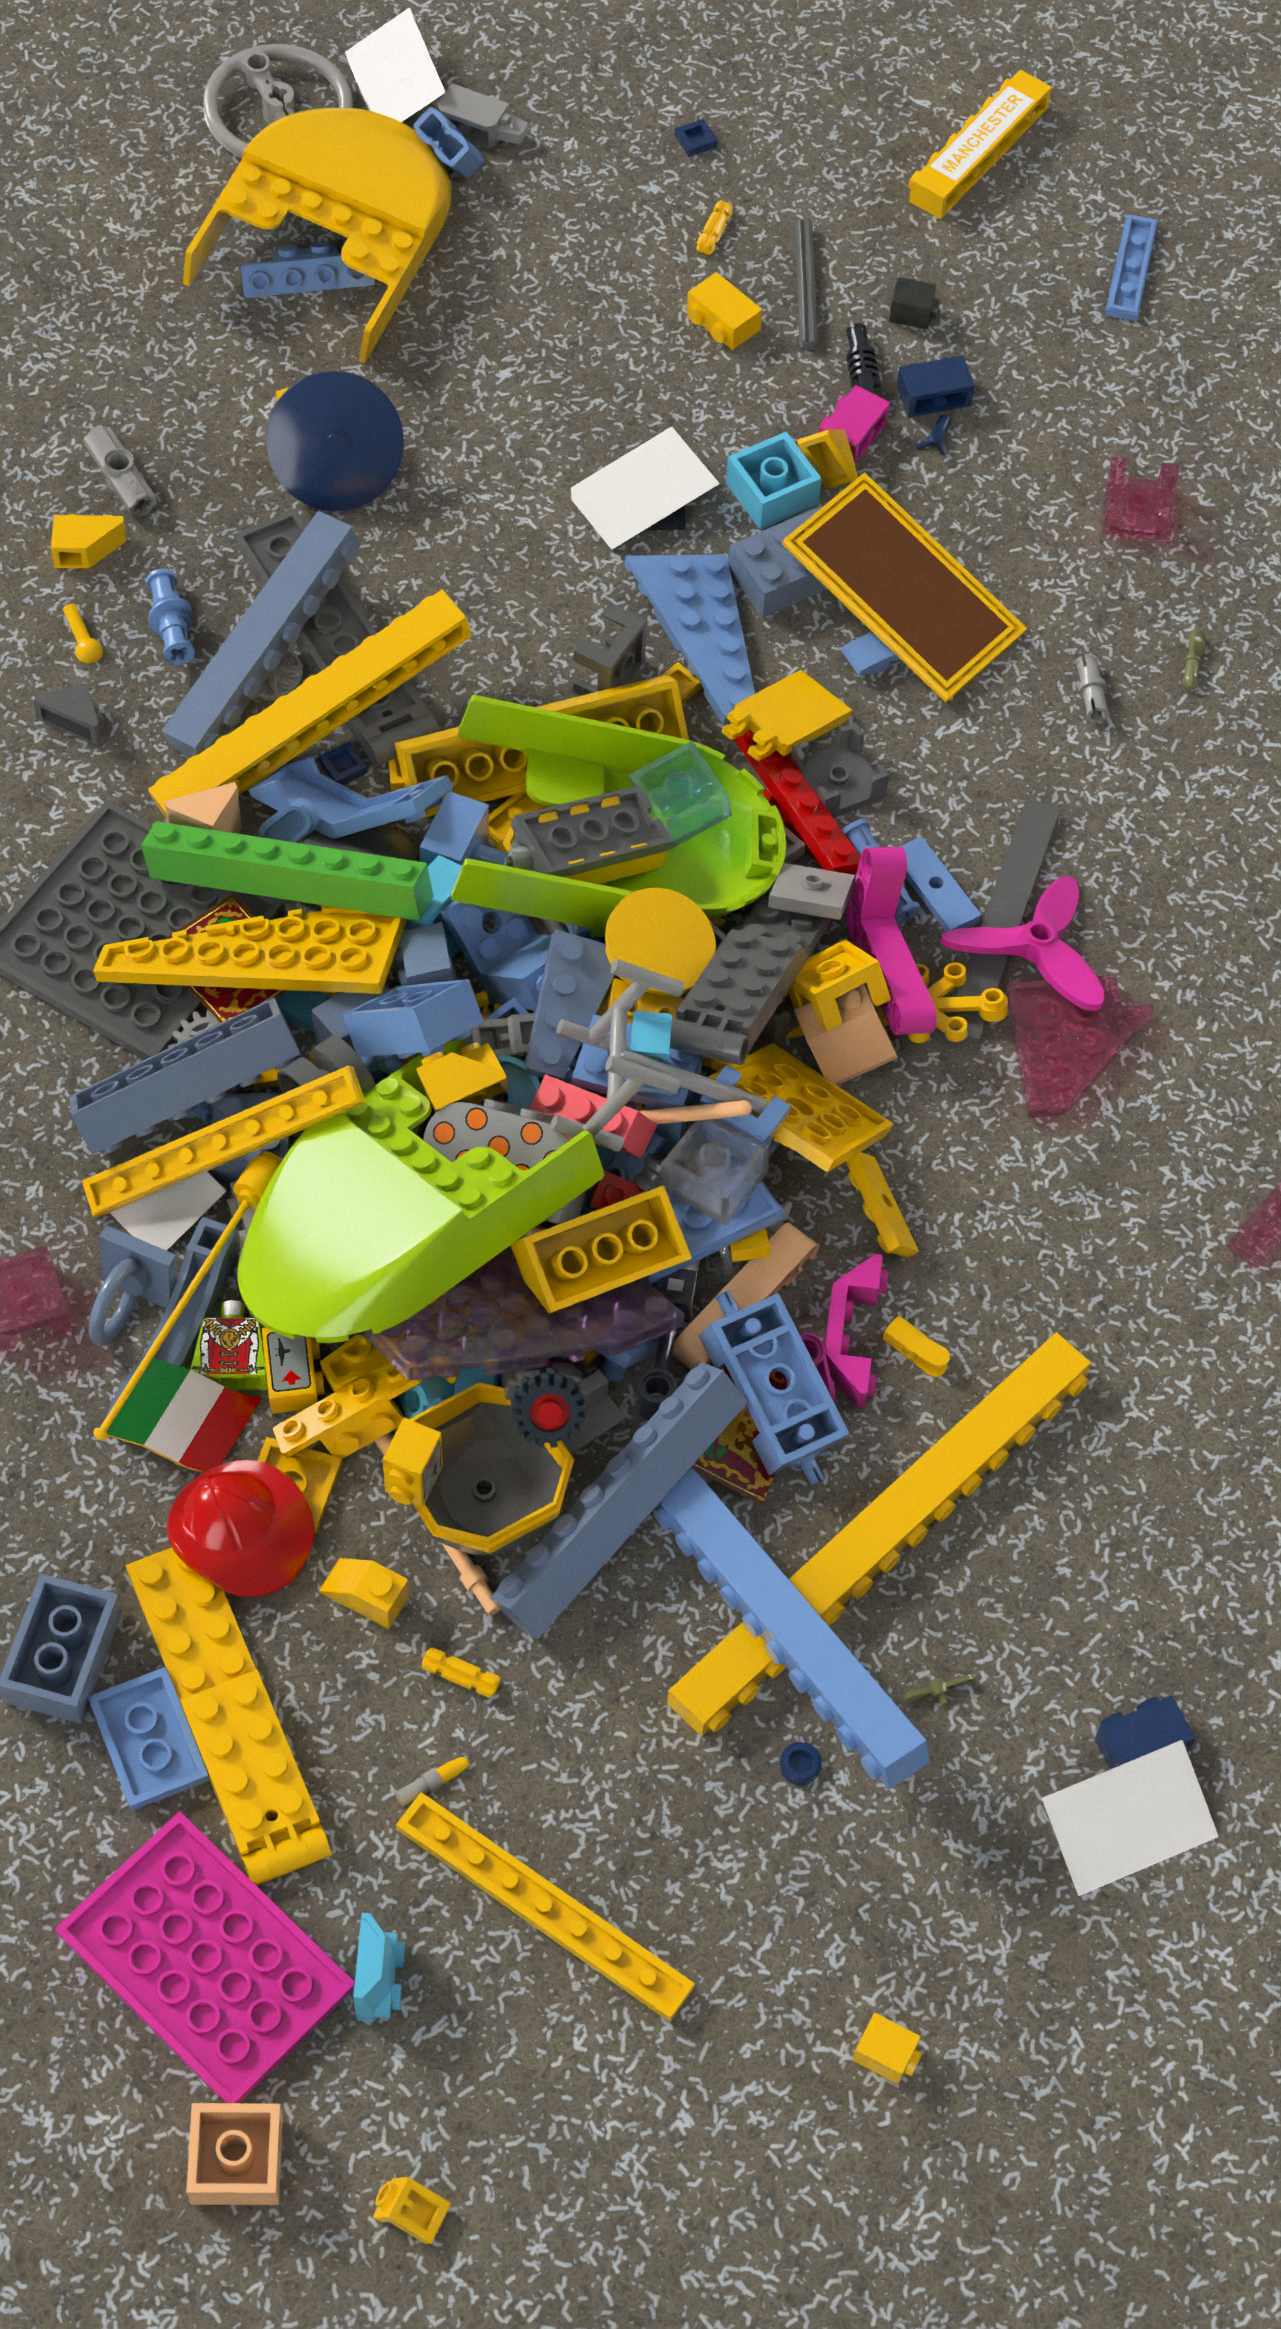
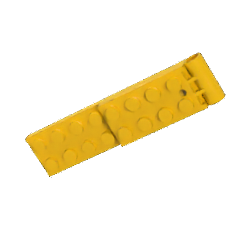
[125,1547,332,1886]

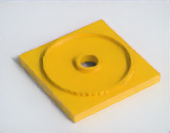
[708,1043,894,1172]

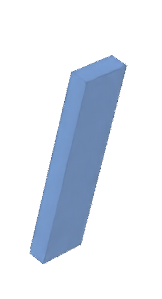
[1105,214,1158,321]

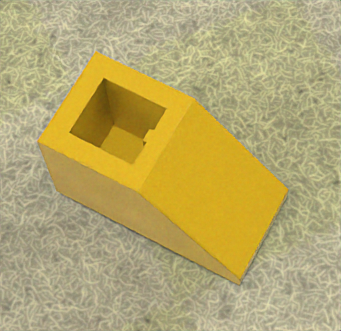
[51,514,127,568]

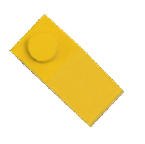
[319,1558,409,1629]

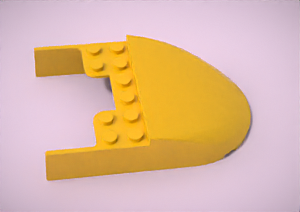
[183,108,452,364]

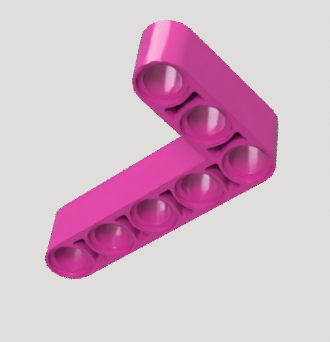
[846,846,936,1035]

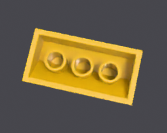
[511,1185,692,1314]

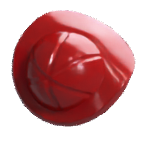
[166,1460,314,1597]

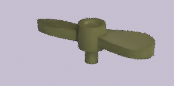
[901,1673,975,1706]

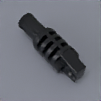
[846,323,881,394]

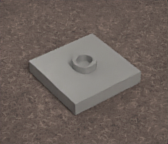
[768,863,855,920]

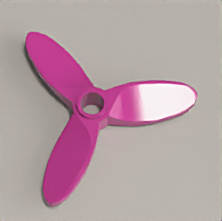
[940,876,1105,1011]

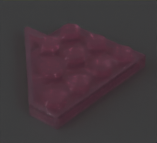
[1005,975,1154,1118]

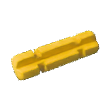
[696,200,733,255]
[422,1648,500,1698]

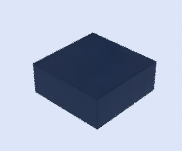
[674,119,718,157]
[319,741,368,785]

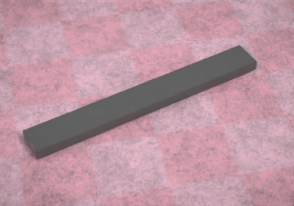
[943,798,1061,1045]

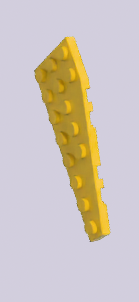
[93,905,407,994]

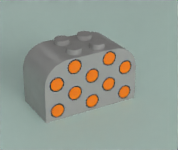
[423,1099,586,1224]

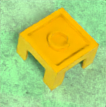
[788,940,891,1032]

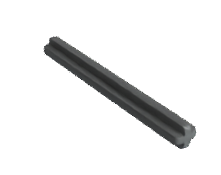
[795,219,818,350]

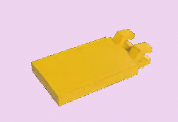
[721,670,852,761]

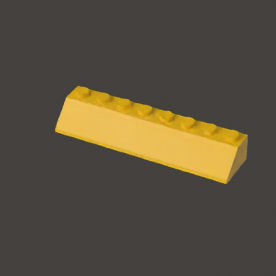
[394,674,689,818]

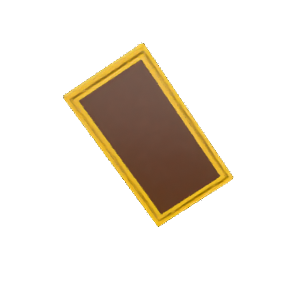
[781,472,1027,703]

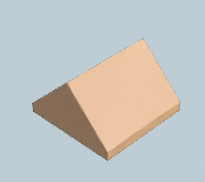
[165,782,242,834]

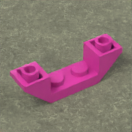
[825,1254,888,1409]

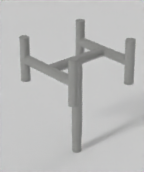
[550,959,767,1152]

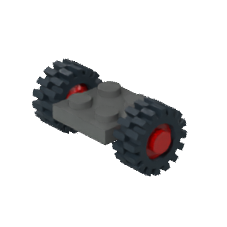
[500,1331,588,1448]

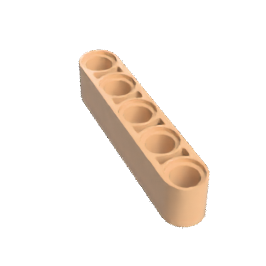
[672,1222,819,1370]

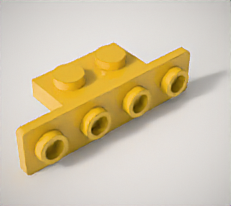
[273,1351,422,1459]

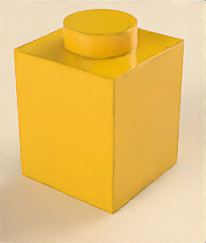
[852,2012,923,2085]

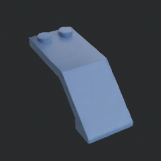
[248,756,453,839]

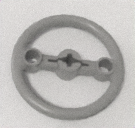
[203,44,353,158]

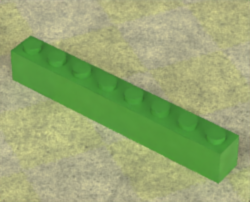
[141,821,433,921]

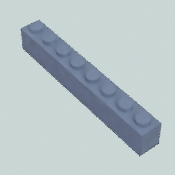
[161,510,361,758]
[490,1362,749,1640]

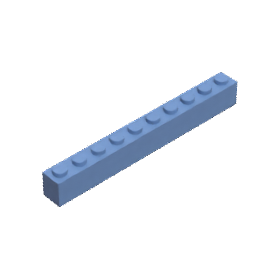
[653,1467,930,1790]

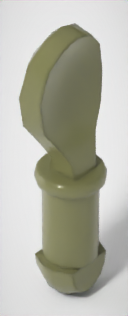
[1182,628,1206,691]

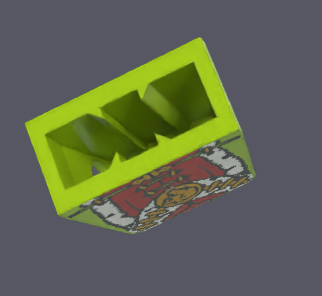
[191,1300,268,1390]

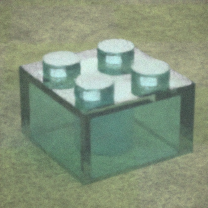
[629,741,732,849]

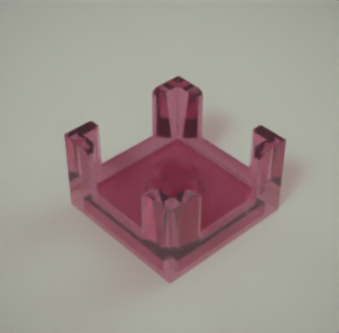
[1102,457,1179,542]
[0,1246,73,1353]

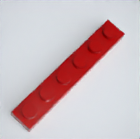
[734,730,861,875]

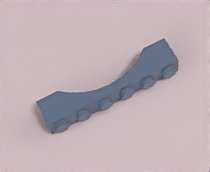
[106,1217,241,1416]

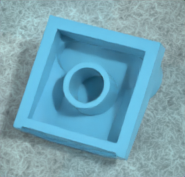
[353,1913,406,2022]

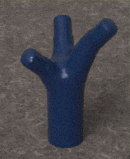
[916,415,951,455]

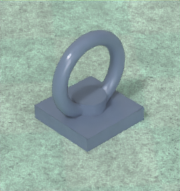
[88,1225,177,1346]

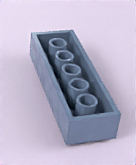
[69,997,300,1155]

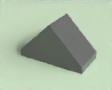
[33,683,102,746]

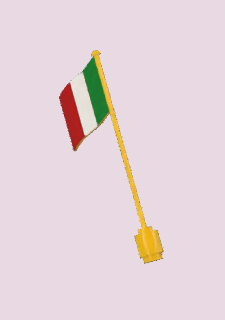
[93,1151,282,1473]

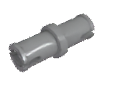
[1076,654,1109,722]

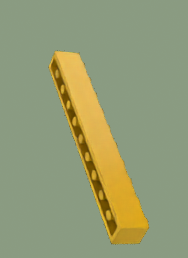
[148,589,472,819]

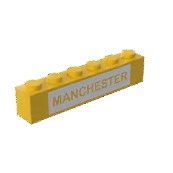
[909,69,1052,219]

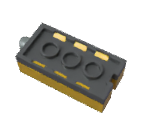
[503,785,673,884]

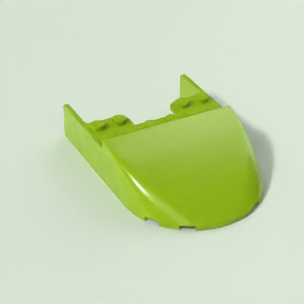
[451,695,786,937]
[238,1040,604,1343]

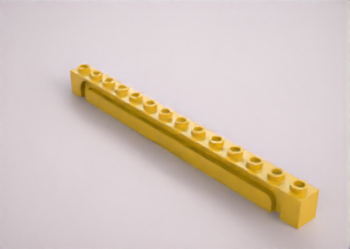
[667,1332,1091,1737]

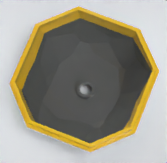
[409,1382,574,1556]

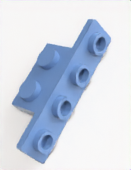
[241,242,375,298]

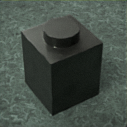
[889,277,941,329]

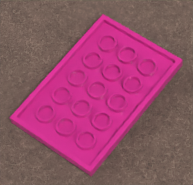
[55,1811,355,2103]

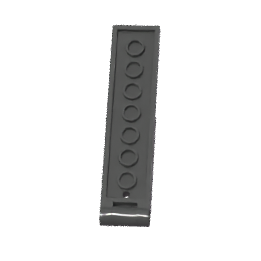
[234,508,440,766]
[670,880,833,1065]

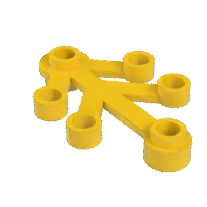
[876,962,1008,1043]

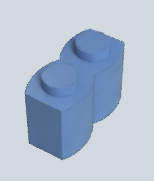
[414,108,484,179]

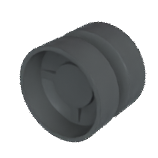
[277,1035,376,1094]

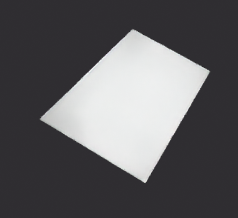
[110,1171,226,1251]

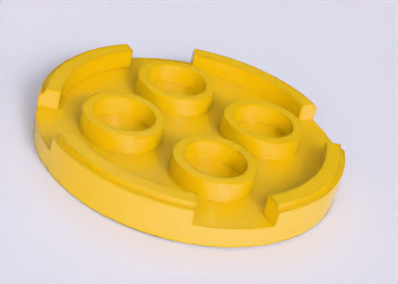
[605,888,716,997]

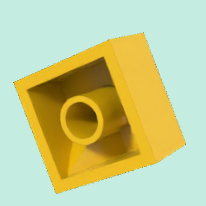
[416,1042,509,1113]

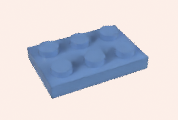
[88,1667,210,1812]

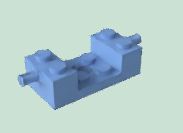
[699,1290,850,1487]

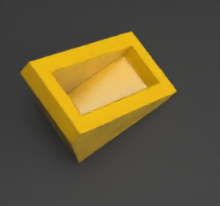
[797,428,858,488]

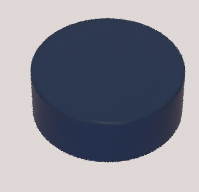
[780,1742,822,1785]

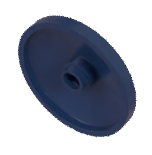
[266,371,404,511]

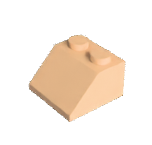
[794,983,898,1085]

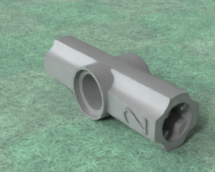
[84,425,157,518]

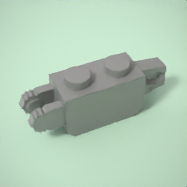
[421,83,528,148]

